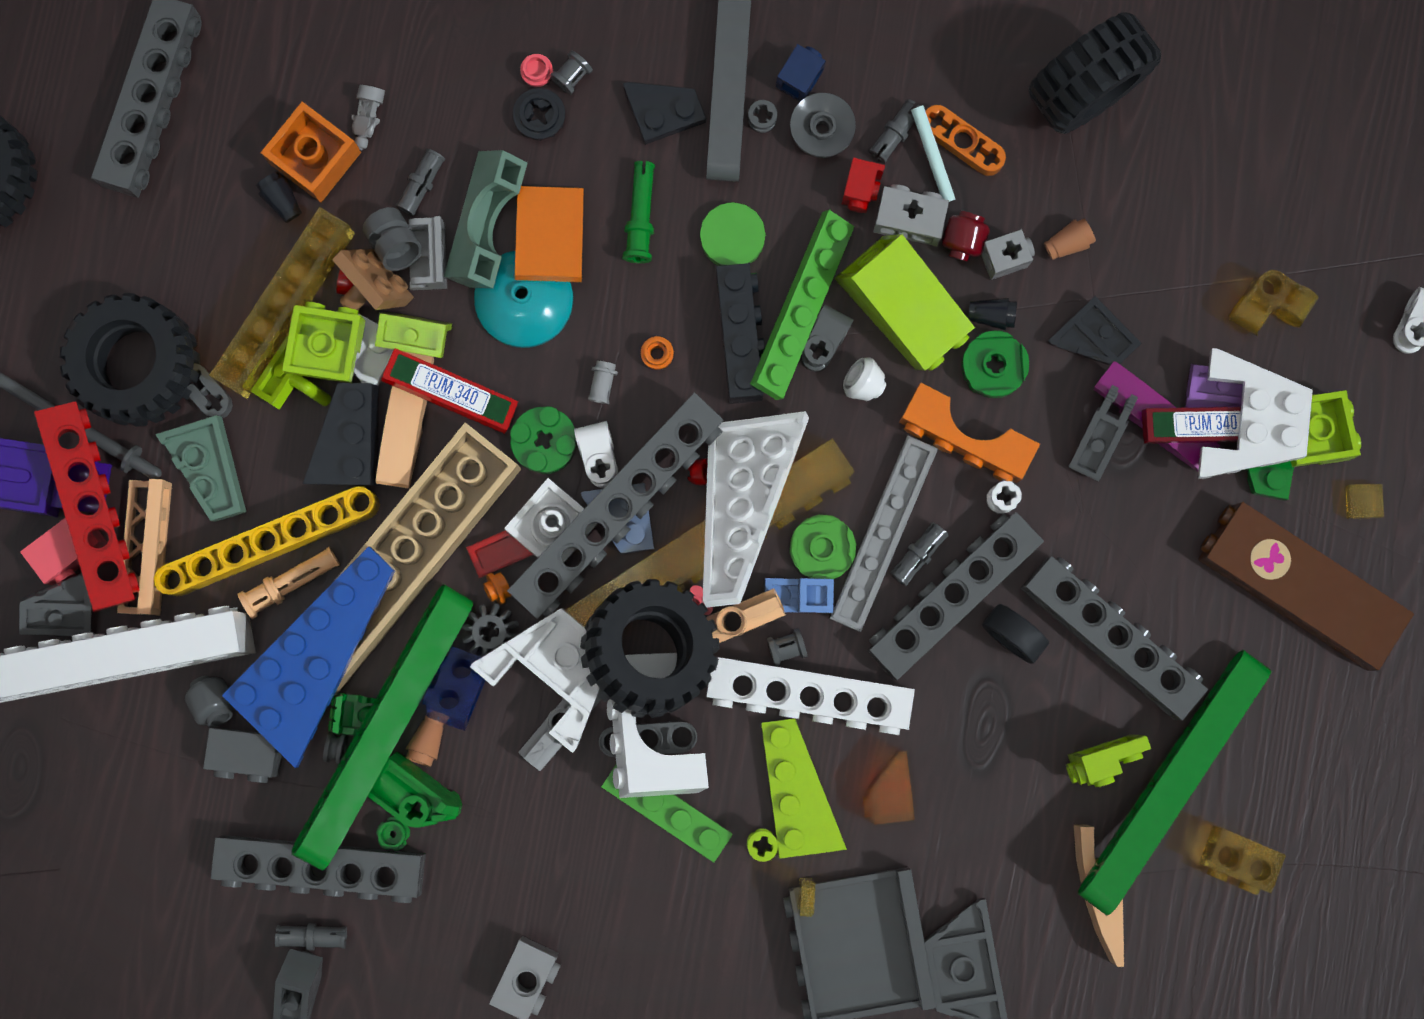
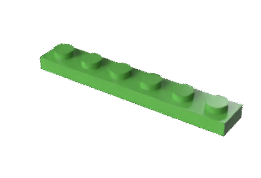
[750,210,854,400]

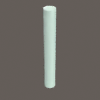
[911,105,955,202]

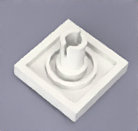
[504,478,597,563]

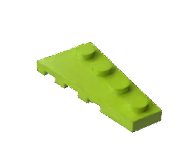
[761,718,847,859]

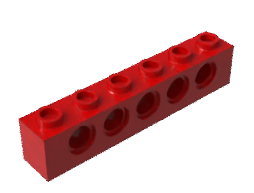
[34,401,140,612]

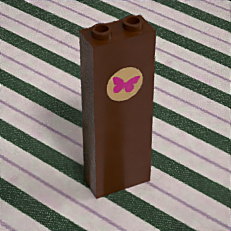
[1198,502,1414,671]

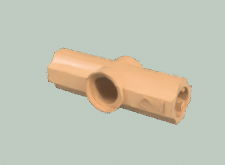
[706,588,786,643]

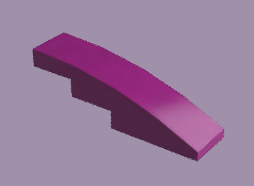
[1093,361,1220,472]

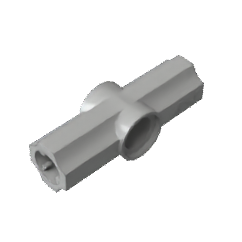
[518,689,602,771]

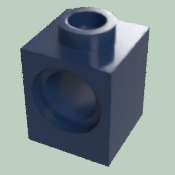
[776,44,826,101]

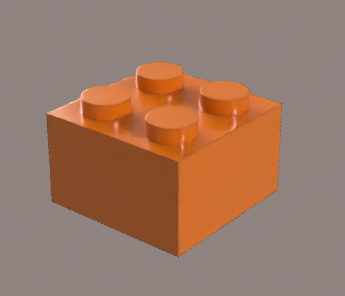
[261,101,362,203]

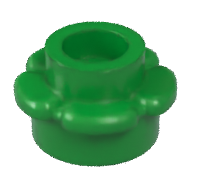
[376,817,410,851]

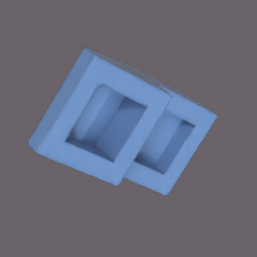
[764,578,834,613]

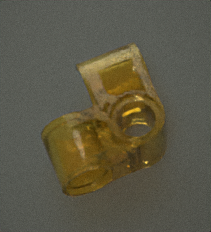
[1228,270,1319,336]

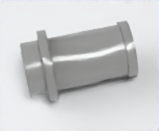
[588,361,618,404]

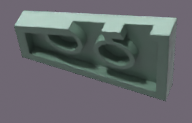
[155,415,246,521]

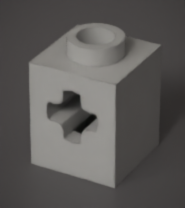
[982,229,1035,280]

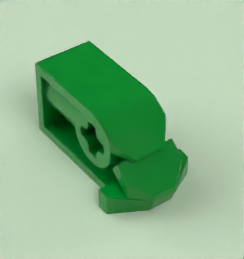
[368,752,463,827]

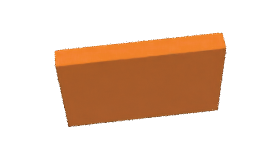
[515,186,584,282]

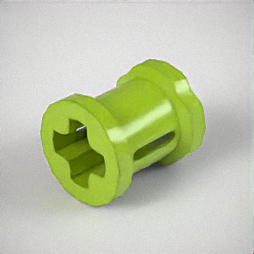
[747,828,778,862]

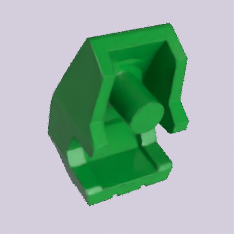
[328,693,376,736]

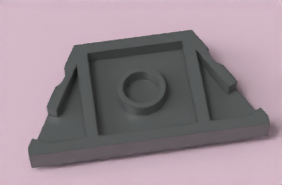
[924,898,1008,1019]

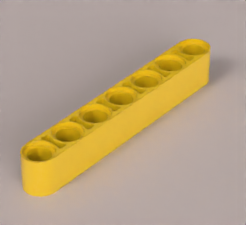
[154,486,380,596]

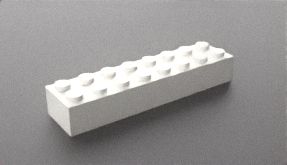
[0,606,256,703]

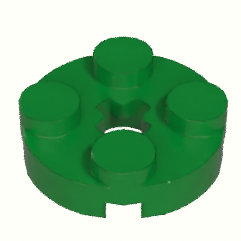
[961,331,1029,398]
[510,406,577,474]

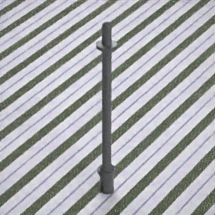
[0,372,162,479]

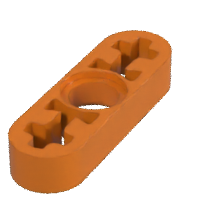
[926,105,1006,176]

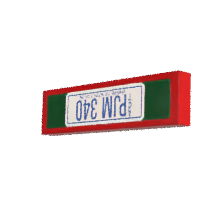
[380,348,519,434]

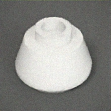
[843,357,886,401]

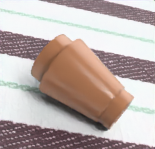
[1044,218,1096,260]
[405,714,445,767]

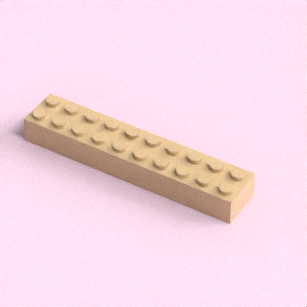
[330,423,521,703]

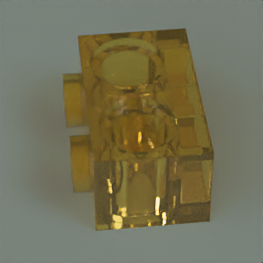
[1199,826,1286,896]

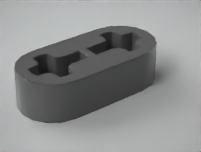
[187,363,233,419]

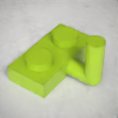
[251,336,331,410]

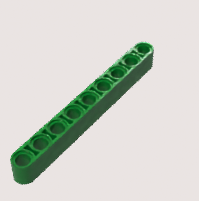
[291,584,473,871]
[1077,650,1271,916]

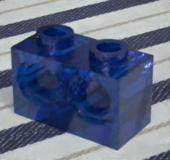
[423,647,486,731]

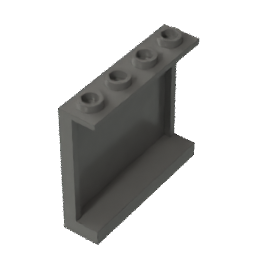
[783,867,936,1019]

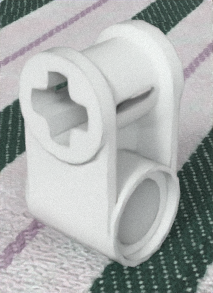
[1393,287,1424,354]
[574,421,618,488]

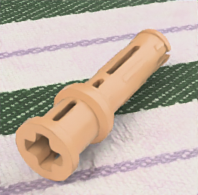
[237,547,339,619]

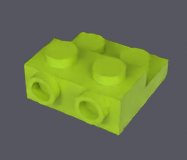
[282,302,366,383]
[1291,390,1361,467]
[1066,734,1151,787]

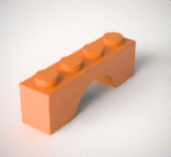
[899,383,1040,483]

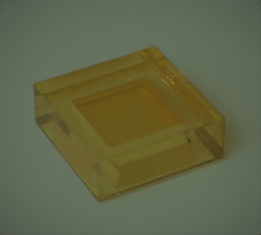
[1345,484,1384,519]
[798,878,816,917]

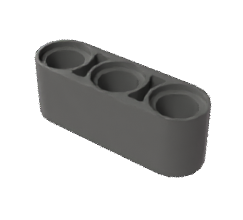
[599,721,697,757]

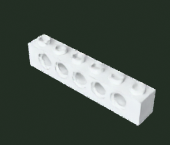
[707,657,915,735]

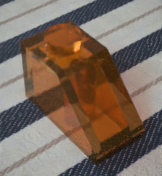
[862,750,915,825]

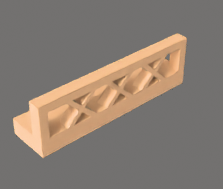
[117,479,172,616]

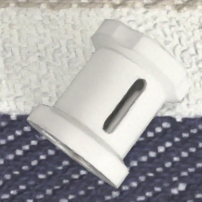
[986,481,1022,514]

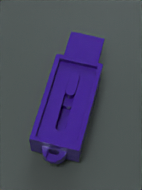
[0,438,112,517]

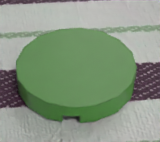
[700,202,766,266]
[789,515,856,579]

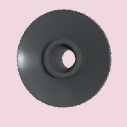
[790,93,856,158]

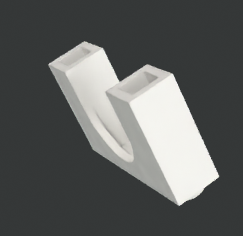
[607,653,709,798]

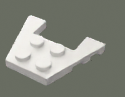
[1198,348,1313,479]
[470,608,600,753]

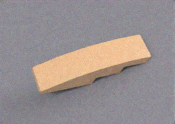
[375,351,434,488]
[1073,824,1124,967]

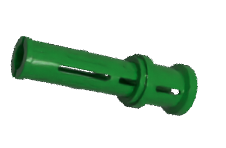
[622,161,655,264]

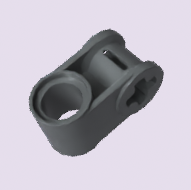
[801,304,854,372]

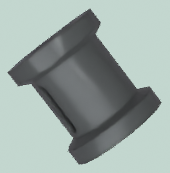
[550,50,593,95]
[766,628,808,667]

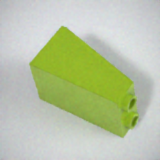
[835,234,975,371]

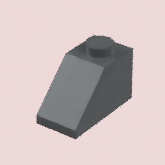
[273,949,323,1019]

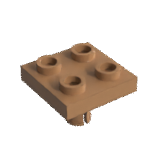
[332,249,414,311]

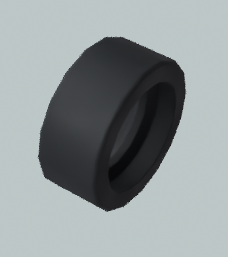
[982,604,1049,664]

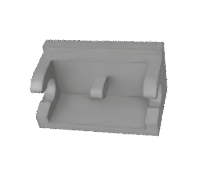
[408,216,447,290]

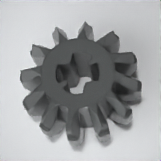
[462,604,519,657]

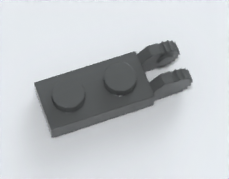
[1069,385,1138,482]

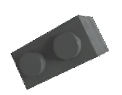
[203,727,282,783]

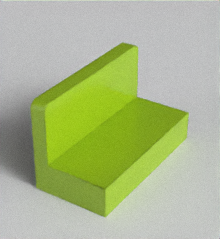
[375,312,452,358]

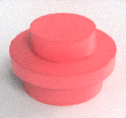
[520,54,553,87]

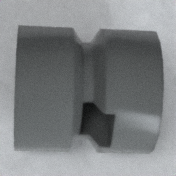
[362,207,422,271]

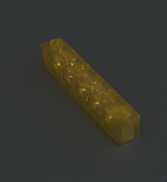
[209,207,355,399]

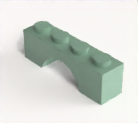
[444,150,527,288]

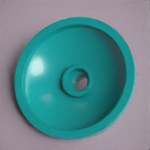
[474,251,573,348]

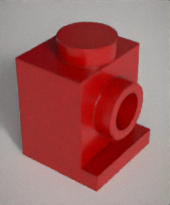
[841,158,885,213]

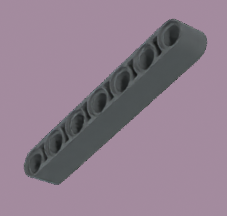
[706,0,751,182]

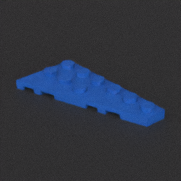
[222,546,395,768]

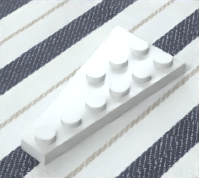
[703,411,809,608]

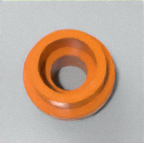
[641,336,674,370]
[483,572,512,605]

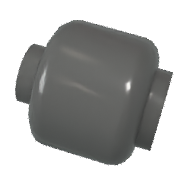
[184,676,235,728]

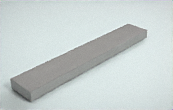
[829,436,938,632]

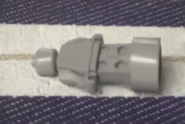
[351,85,385,151]

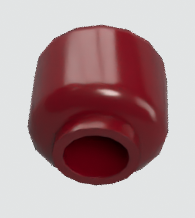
[942,210,990,262]

